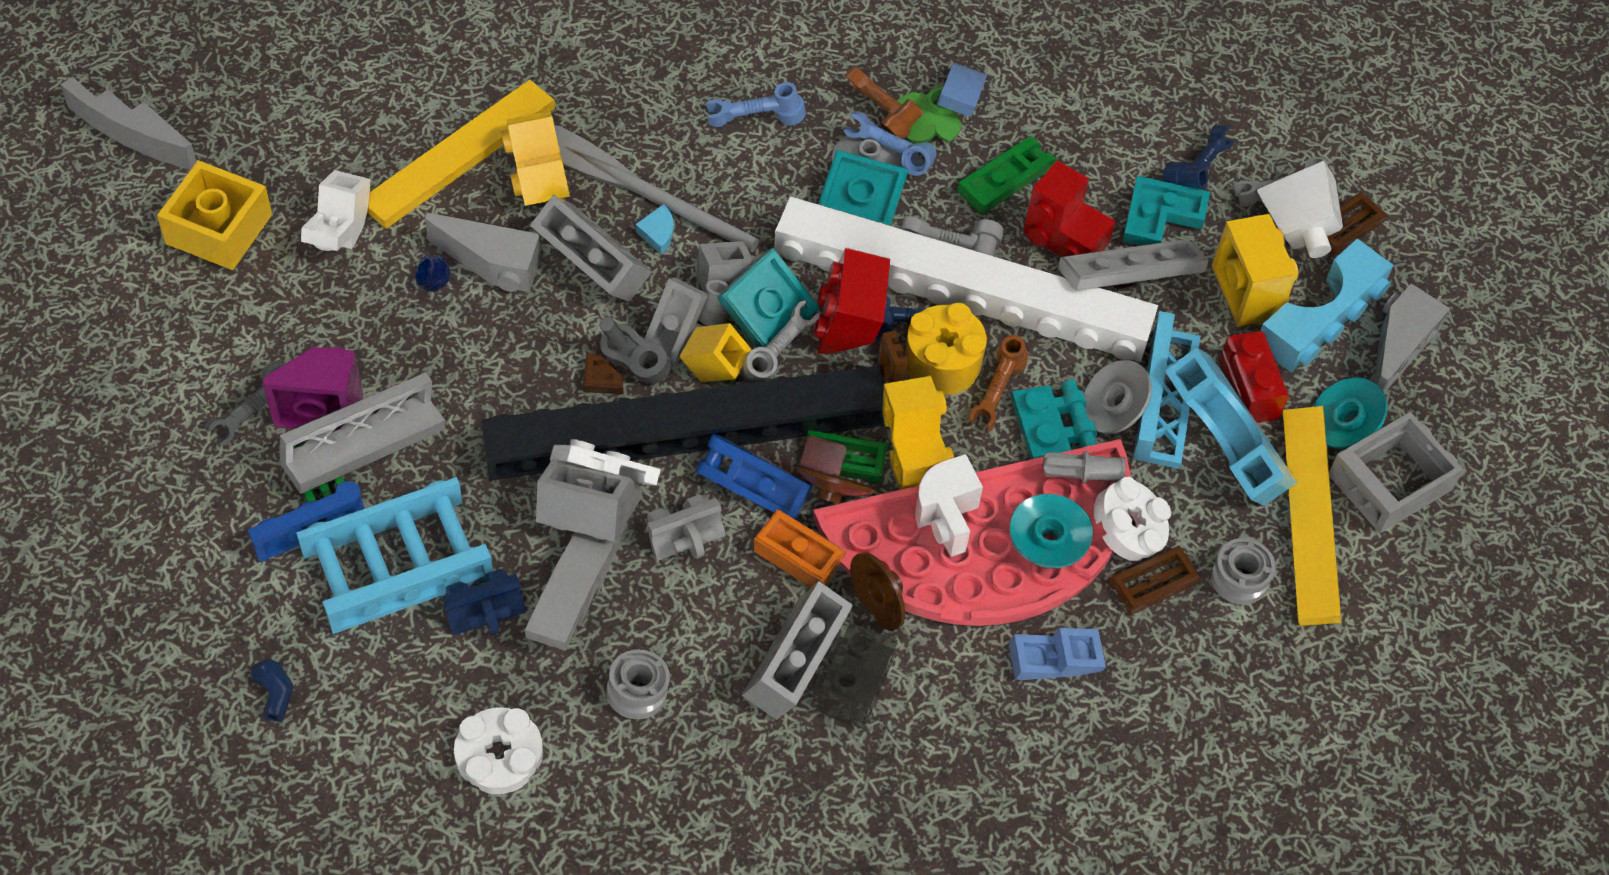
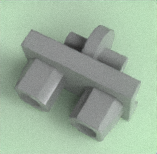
[647,494,726,561]

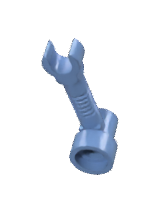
[706,82,806,127]
[843,111,936,176]

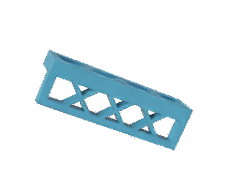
[1132,311,1201,469]

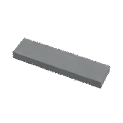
[1057,239,1208,291]

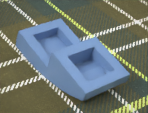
[937,63,987,117]
[1009,628,1106,680]

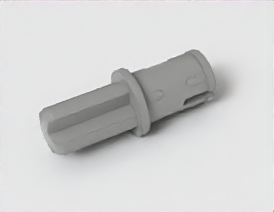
[1042,451,1126,484]

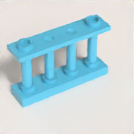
[296,477,493,634]

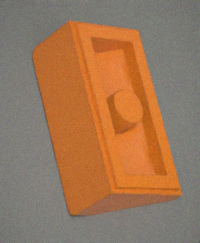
[754,509,846,587]

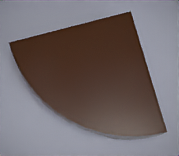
[583,353,623,394]

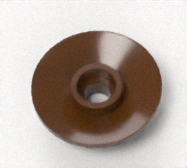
[795,465,874,504]
[850,552,905,631]

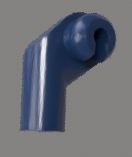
[251,659,293,722]

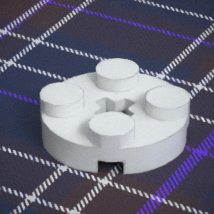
[1094,477,1171,561]
[454,708,543,794]

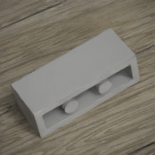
[530,195,652,302]
[742,581,853,720]

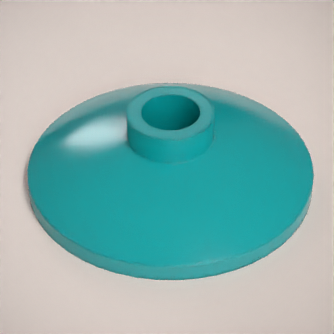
[1313,378,1388,449]
[1009,494,1093,568]

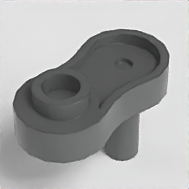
[599,317,672,384]

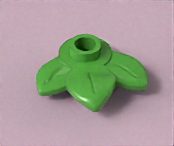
[897,87,961,143]

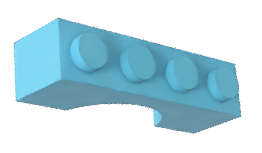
[1260,239,1394,372]
[1165,347,1297,506]

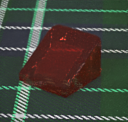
[799,436,847,477]

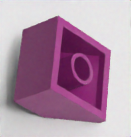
[263,347,364,432]

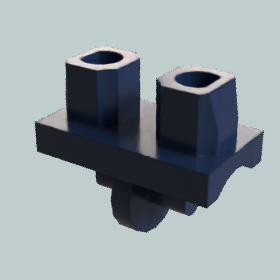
[442,569,526,635]

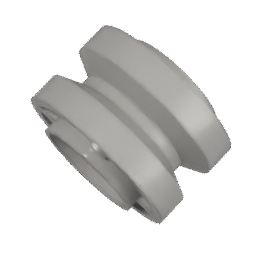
[1211,538,1275,605]
[606,649,670,719]

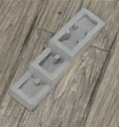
[60,77,196,170]
[525,523,627,651]

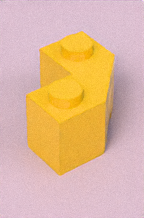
[501,111,570,206]
[882,376,954,490]

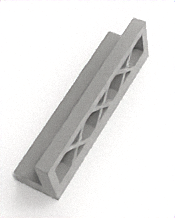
[280,373,445,494]

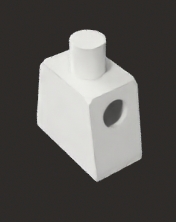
[1257,161,1343,258]

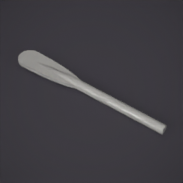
[554,125,759,253]

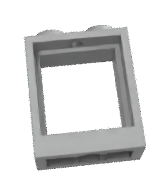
[1329,412,1463,533]

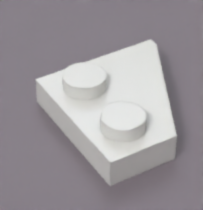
[550,439,661,485]

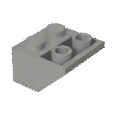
[536,459,642,542]

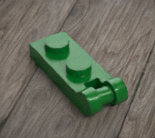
[957,136,1059,215]

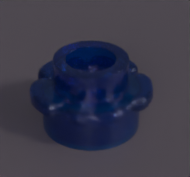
[415,255,450,292]

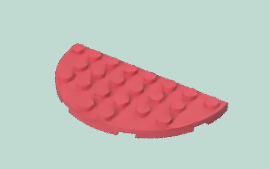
[813,439,1130,626]

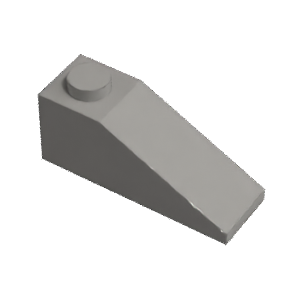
[425,213,542,292]
[1374,283,1450,393]

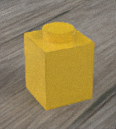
[679,323,752,383]

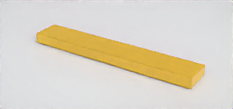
[367,80,555,229]
[1283,406,1342,626]

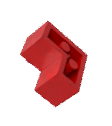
[1023,160,1116,257]

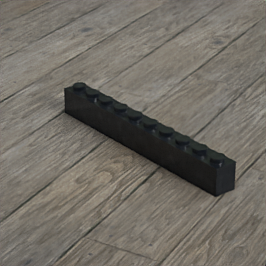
[481,365,885,481]

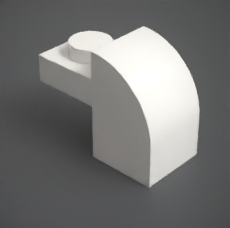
[301,170,370,251]
[915,454,983,557]

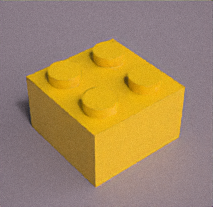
[157,160,273,270]
[1212,214,1298,327]

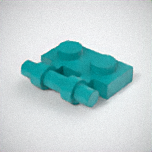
[1011,380,1097,460]

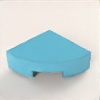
[635,204,674,254]

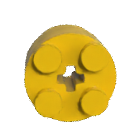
[904,303,987,395]

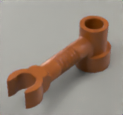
[844,65,924,139]
[969,335,1028,433]

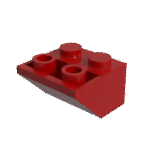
[813,248,891,355]

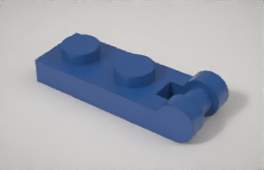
[695,434,813,520]
[248,481,364,562]

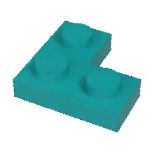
[1122,176,1210,246]

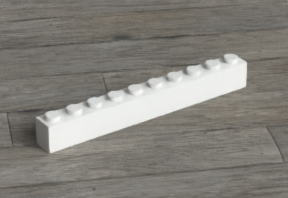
[774,196,1158,362]

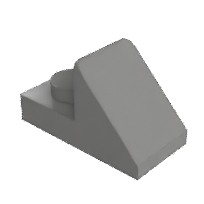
[644,277,708,367]

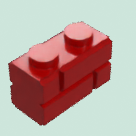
[1219,331,1289,423]

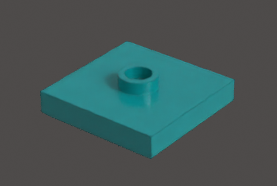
[818,150,908,226]
[716,248,820,348]

